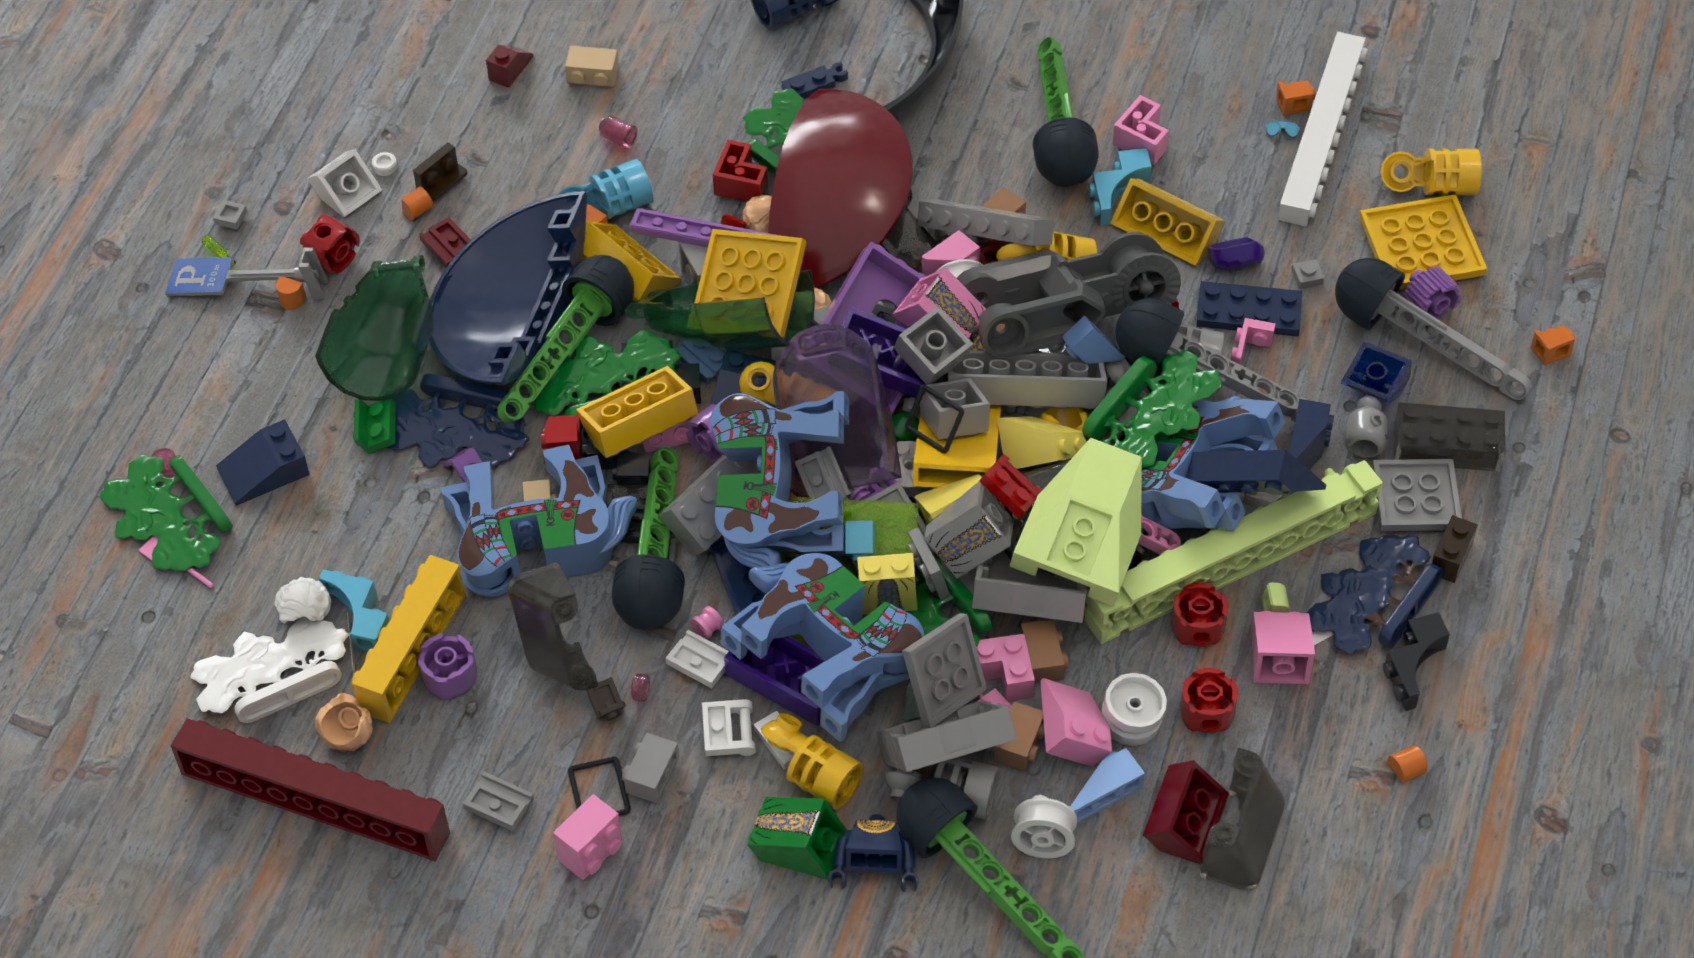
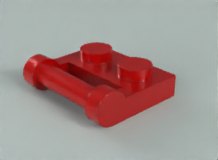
[979,454,1042,519]

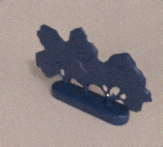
[386,374,530,468]

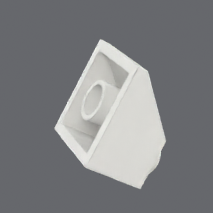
[307,149,382,217]

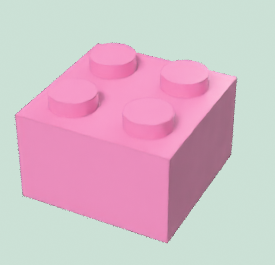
[553,794,623,880]

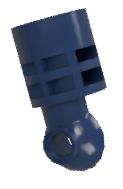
[751,0,838,29]

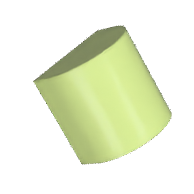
[1262,583,1290,613]

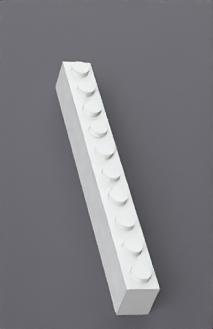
[1278,32,1368,227]

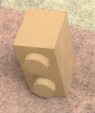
[565,45,619,87]

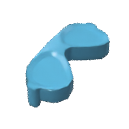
[1265,121,1300,138]

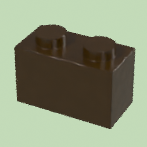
[1432,515,1478,583]

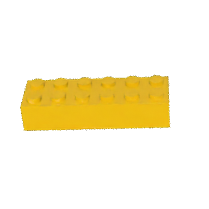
[352,555,466,724]

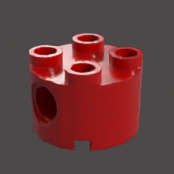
[300,214,360,274]
[1171,582,1229,647]
[1179,668,1238,733]

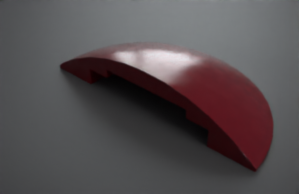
[768,89,913,292]

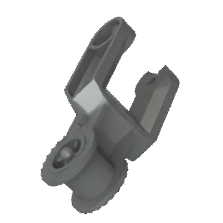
[957,232,1181,358]

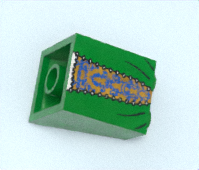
[747,797,848,879]

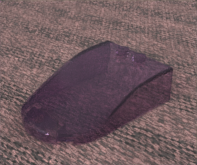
[773,324,902,497]

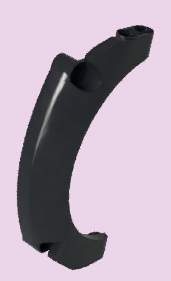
[883,0,964,117]

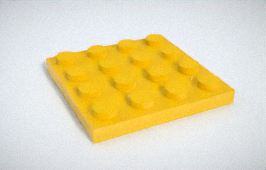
[1359,194,1487,290]
[689,229,807,340]

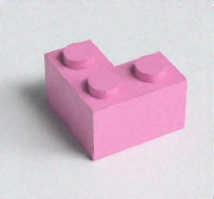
[1112,95,1169,165]
[976,634,1035,701]

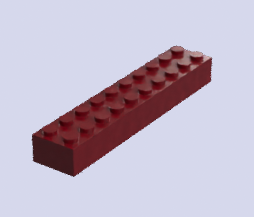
[170,718,450,862]

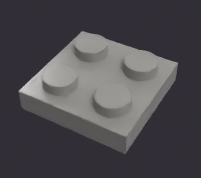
[908,528,950,600]

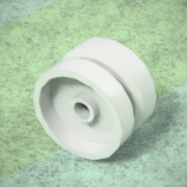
[1101,673,1167,746]

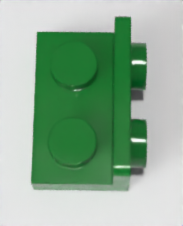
[353,397,396,454]

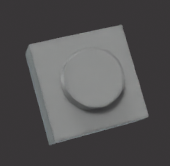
[213,200,247,230]
[1291,259,1324,289]

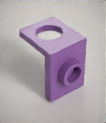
[443,447,482,482]

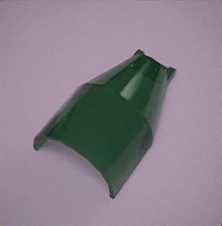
[315,255,434,401]
[625,270,815,352]

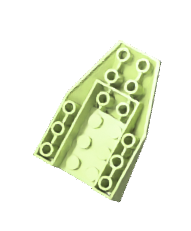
[1009,438,1142,607]

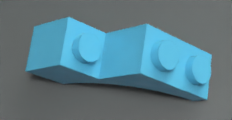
[1088,148,1151,226]
[319,569,389,652]

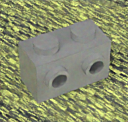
[622,732,679,803]

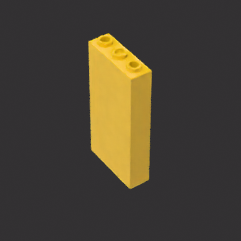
[913,405,1002,488]

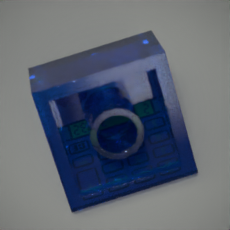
[1341,341,1412,403]

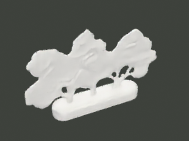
[191,617,349,723]

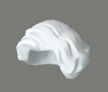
[275,577,331,624]

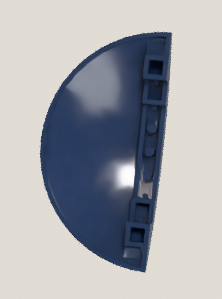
[426,191,587,385]

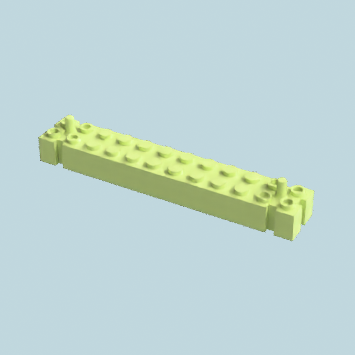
[1084,460,1383,644]

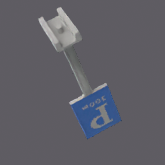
[166,247,328,300]

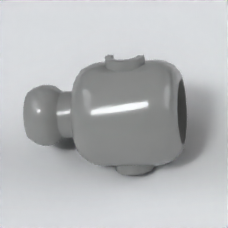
[1345,396,1389,459]

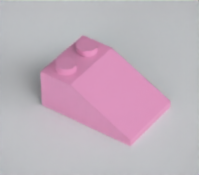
[1040,678,1112,767]

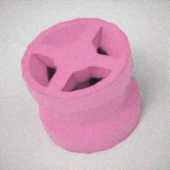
[690,606,724,640]

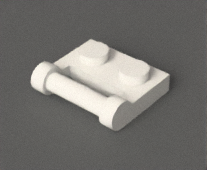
[702,699,756,756]

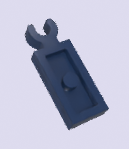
[781,62,848,99]

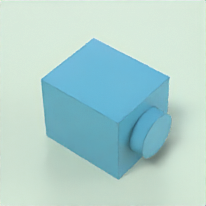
[845,521,876,563]

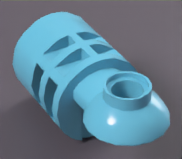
[559,159,654,220]

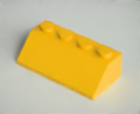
[1110,178,1226,266]
[582,220,682,303]
[576,366,698,458]

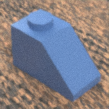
[1062,315,1125,364]

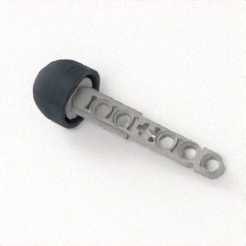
[1335,258,1532,400]
[1115,298,1308,422]

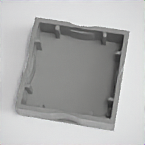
[972,529,1088,623]
[876,700,1017,772]

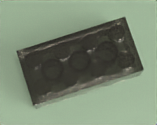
[1394,402,1506,472]

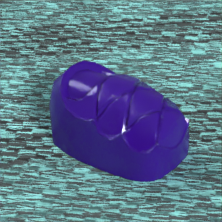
[1208,237,1265,270]

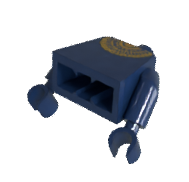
[828,814,919,892]

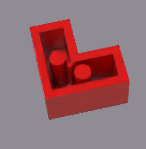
[712,140,768,202]
[541,415,582,464]

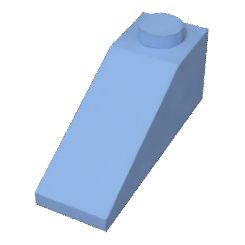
[1070,748,1145,823]

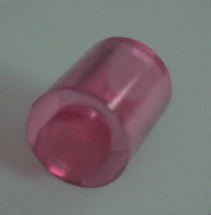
[599,115,638,149]

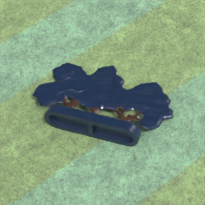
[1307,534,1443,654]

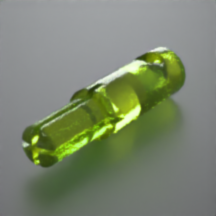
[201,235,236,266]

